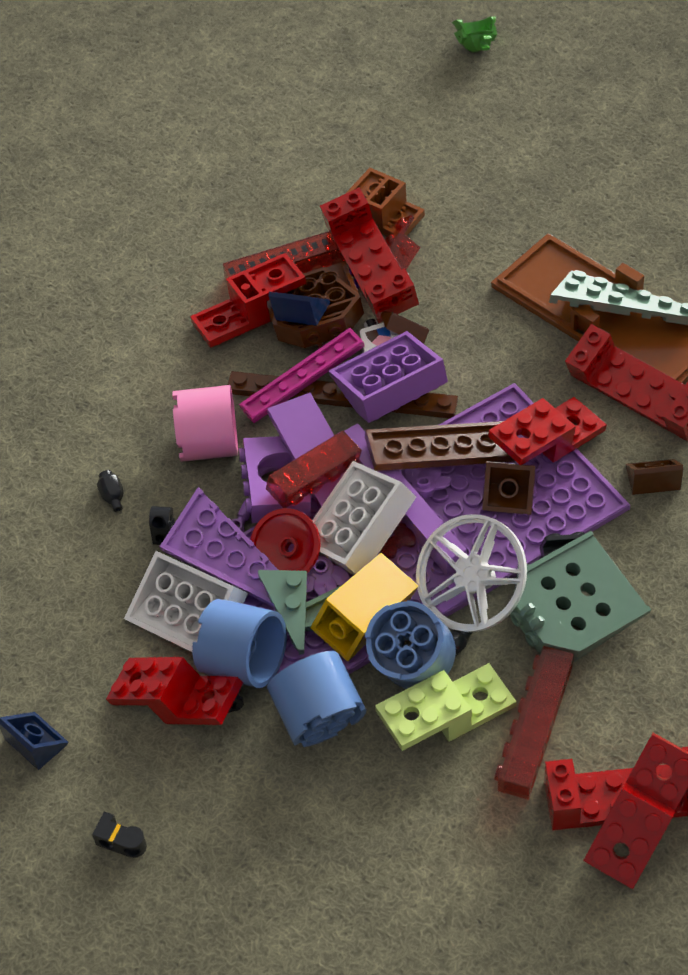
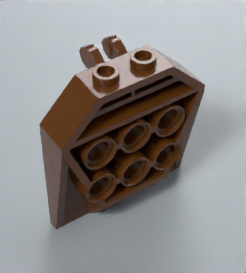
[267,261,364,349]

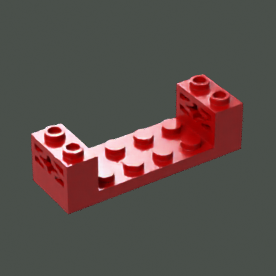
[320,187,419,323]
[565,324,688,442]
[544,746,688,831]

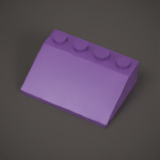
[329,331,448,423]

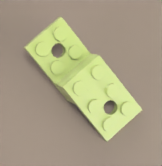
[375,663,517,751]

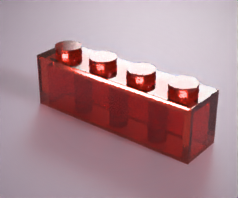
[266,430,362,508]

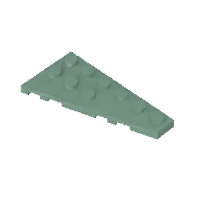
[549,270,688,325]

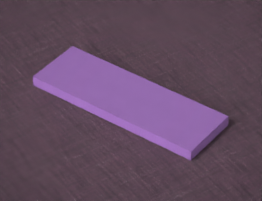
[267,393,350,509]

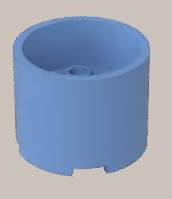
[192,599,287,688]
[365,600,456,689]
[267,651,366,747]

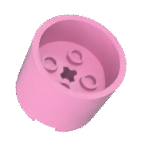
[172,385,238,462]

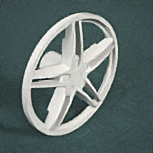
[416,514,527,632]

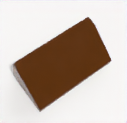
[381,311,429,344]

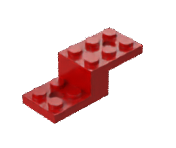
[190,253,307,348]
[488,397,607,466]
[106,657,243,725]
[583,733,688,889]

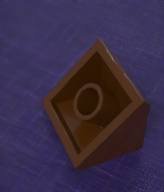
[626,459,683,495]
[482,461,536,515]

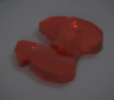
[380,522,416,559]

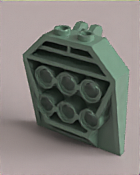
[510,531,651,662]

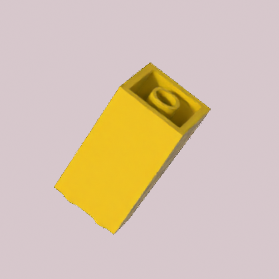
[310,553,418,662]

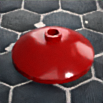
[250,508,320,573]

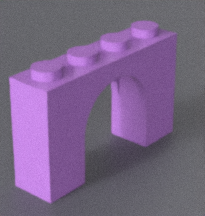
[239,436,311,523]

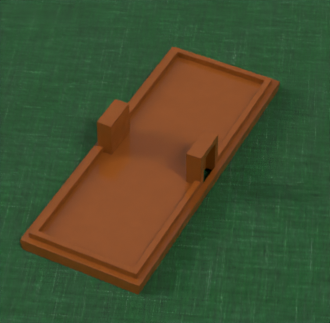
[491,233,688,384]

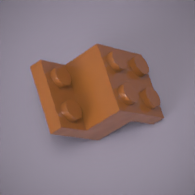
[346,168,425,242]

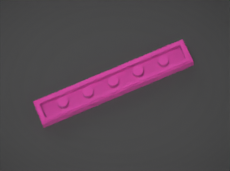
[239,328,365,423]

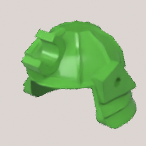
[452,16,497,52]

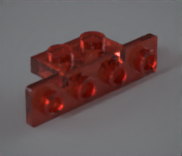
[385,215,420,269]

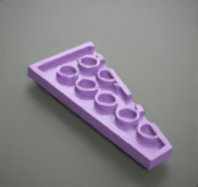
[159,487,278,608]

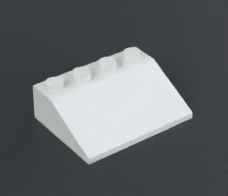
[312,461,416,575]
[124,551,248,652]

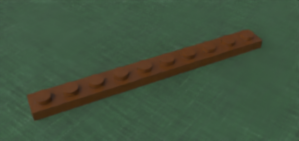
[227,371,458,419]

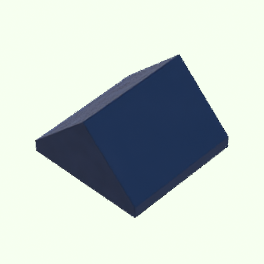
[269,292,330,326]
[0,712,69,770]

